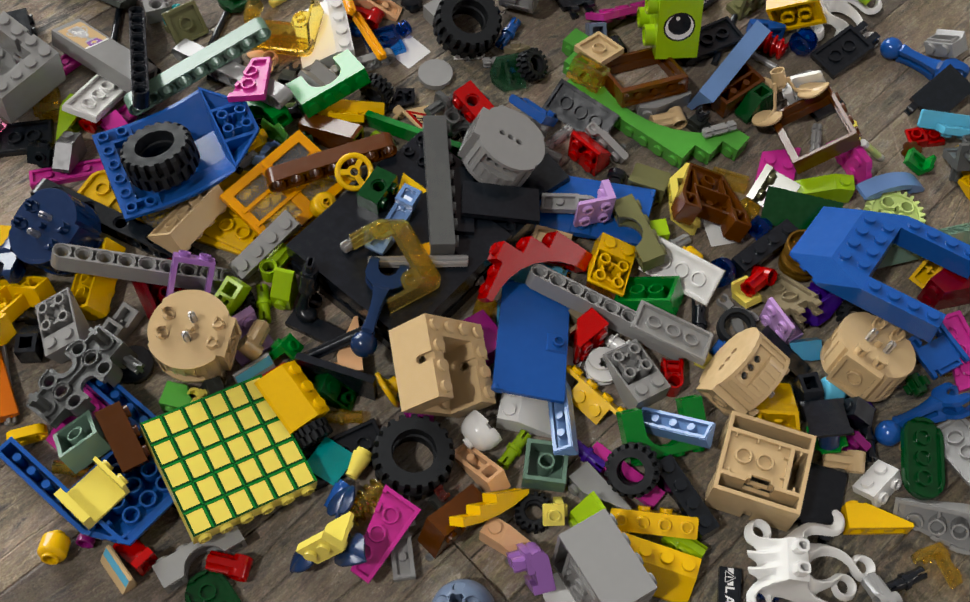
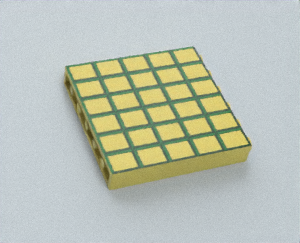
[140,374,317,544]

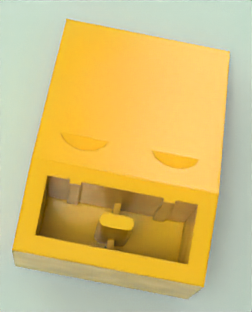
[587,232,635,297]
[754,383,800,431]

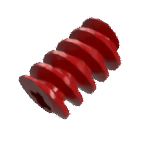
[757,31,790,60]

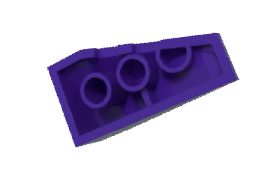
[802,282,844,327]

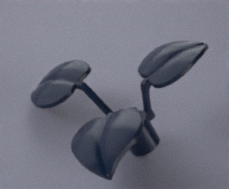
[290,485,367,573]

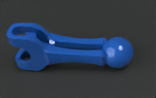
[880,37,970,80]
[875,382,970,446]

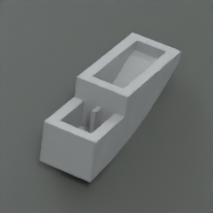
[95,301,145,358]

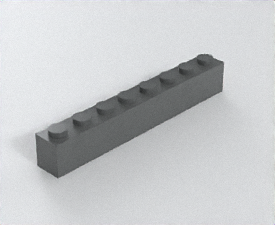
[422,115,459,255]

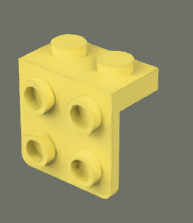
[296,512,354,564]

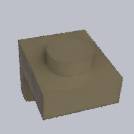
[504,41,530,64]

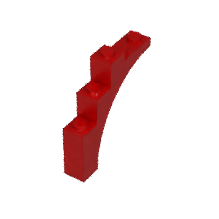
[477,231,593,303]

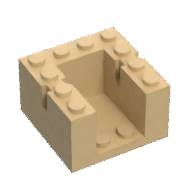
[388,313,496,418]
[704,410,817,532]

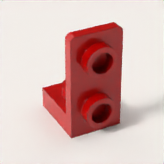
[112,540,158,576]

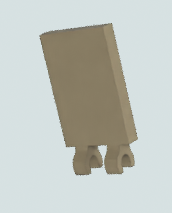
[758,273,823,324]

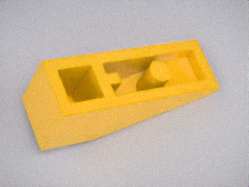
[841,500,914,535]

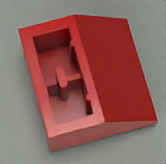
[568,131,611,177]
[573,308,609,365]

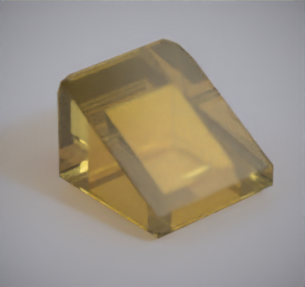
[740,197,760,222]
[472,299,498,320]

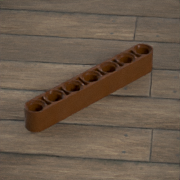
[265,132,397,192]

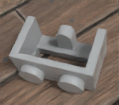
[924,29,968,58]

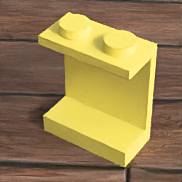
[54,456,130,530]

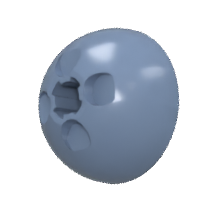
[432,579,495,602]

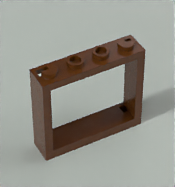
[596,47,689,108]
[773,86,862,174]

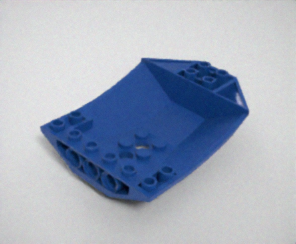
[92,87,260,222]

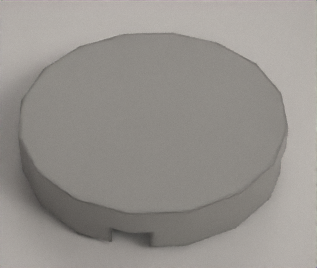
[418,59,453,90]

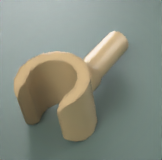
[392,105,405,120]

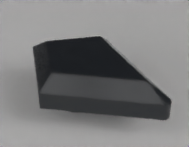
[389,88,415,111]

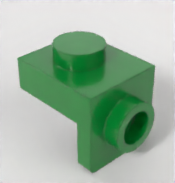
[903,147,937,176]
[269,333,304,360]

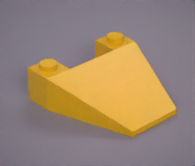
[0,276,56,346]

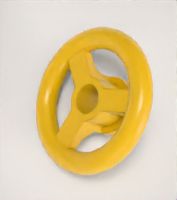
[335,152,374,191]
[375,372,400,408]

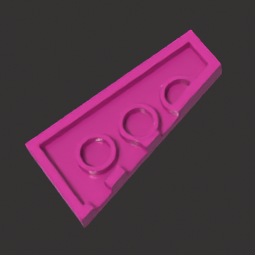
[350,484,421,584]

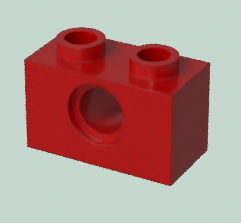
[452,80,494,123]

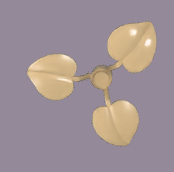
[752,67,830,127]

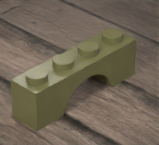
[612,194,667,272]

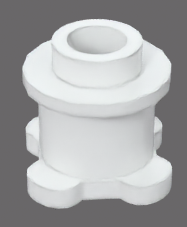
[605,333,630,350]

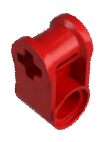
[660,357,684,397]

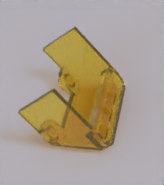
[243,0,324,57]
[349,219,441,313]

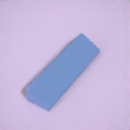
[548,381,579,455]
[641,406,716,449]

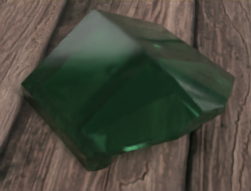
[490,53,526,92]

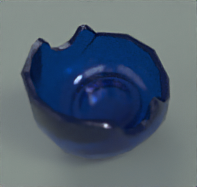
[789,27,818,56]
[711,257,737,288]

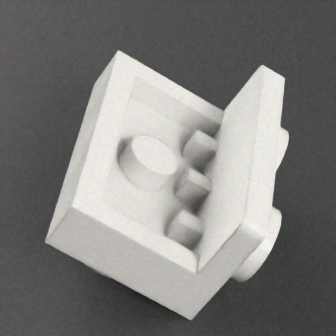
[852,459,902,508]

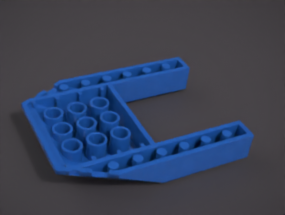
[789,206,970,343]
[0,378,174,546]

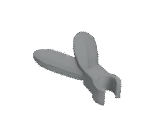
[716,293,760,333]

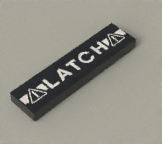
[717,566,742,602]

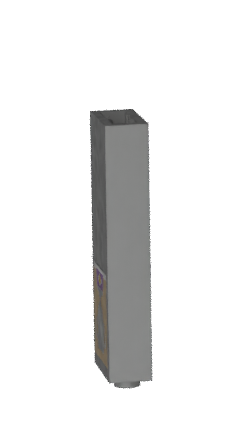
[51,18,157,93]

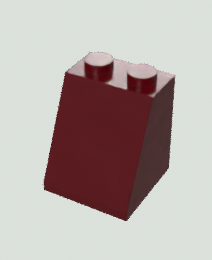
[917,268,970,310]

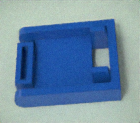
[509,94,559,127]
[907,323,970,380]

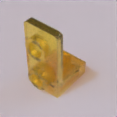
[910,541,963,589]

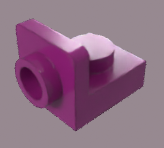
[841,430,872,452]

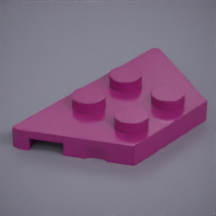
[826,137,873,185]
[754,147,801,183]

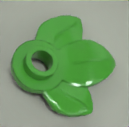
[261,118,290,144]

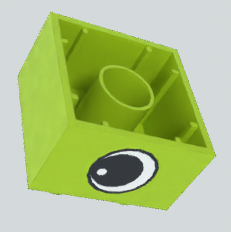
[637,0,704,59]

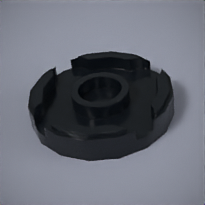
[120,345,155,385]

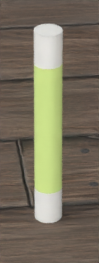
[860,139,884,161]

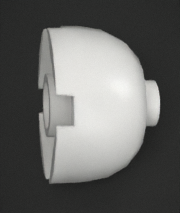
[461,410,502,452]

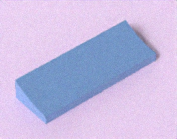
[687,20,771,110]

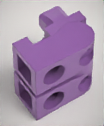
[506,542,556,596]

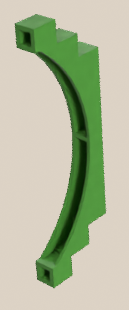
[562,28,750,169]

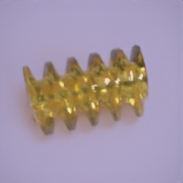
[347,479,384,527]

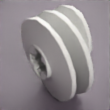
[584,347,613,386]

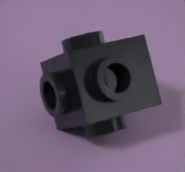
[27,140,55,168]

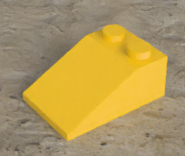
[766,0,827,31]

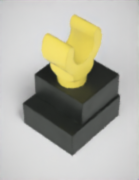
[187,376,225,403]

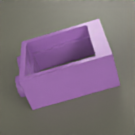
[166,250,216,297]

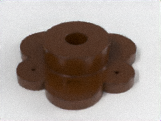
[901,141,922,159]

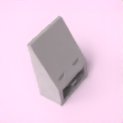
[35,287,90,364]
[603,339,671,409]

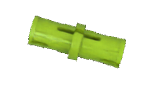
[256,284,272,323]
[497,429,532,470]

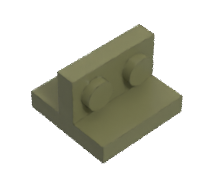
[161,0,209,45]

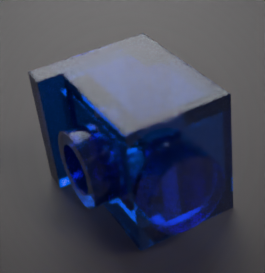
[748,215,773,240]

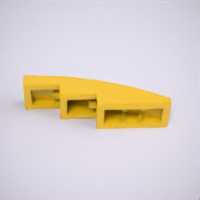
[449,488,529,527]

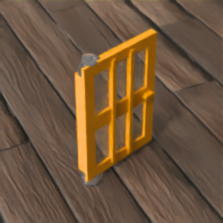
[219,130,356,244]

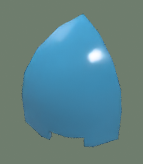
[789,337,822,361]

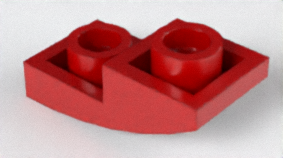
[904,127,945,147]

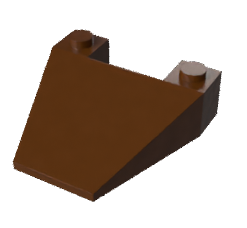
[671,162,752,243]

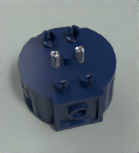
[9,188,104,276]

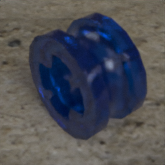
[396,20,412,38]

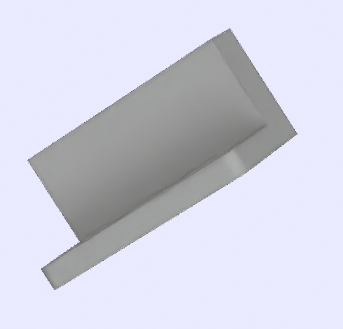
[297,59,338,87]

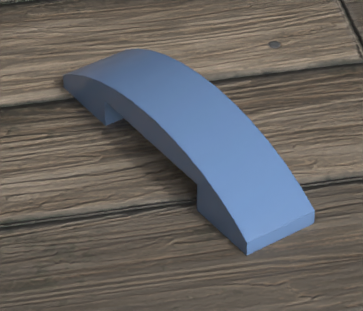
[855,172,925,200]
[365,183,422,256]

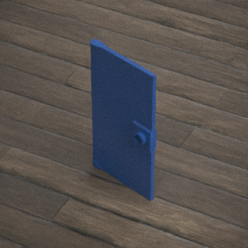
[535,176,656,246]
[491,279,570,404]

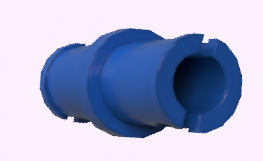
[495,17,521,50]

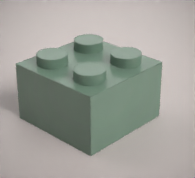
[53,410,111,474]
[521,438,569,493]

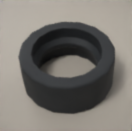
[716,308,756,342]

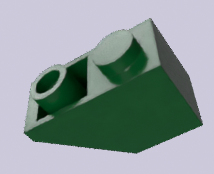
[734,82,773,124]
[311,373,358,412]

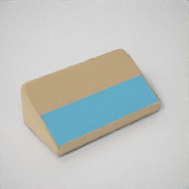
[100,545,137,595]

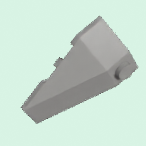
[893,497,970,555]

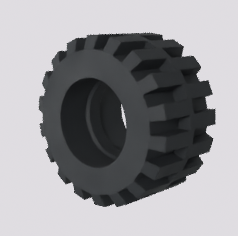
[604,442,662,499]

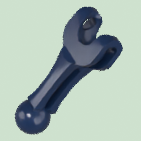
[0,236,26,284]
[350,256,409,358]

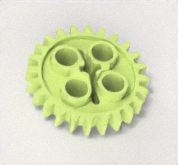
[863,191,926,224]

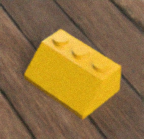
[254,360,330,434]

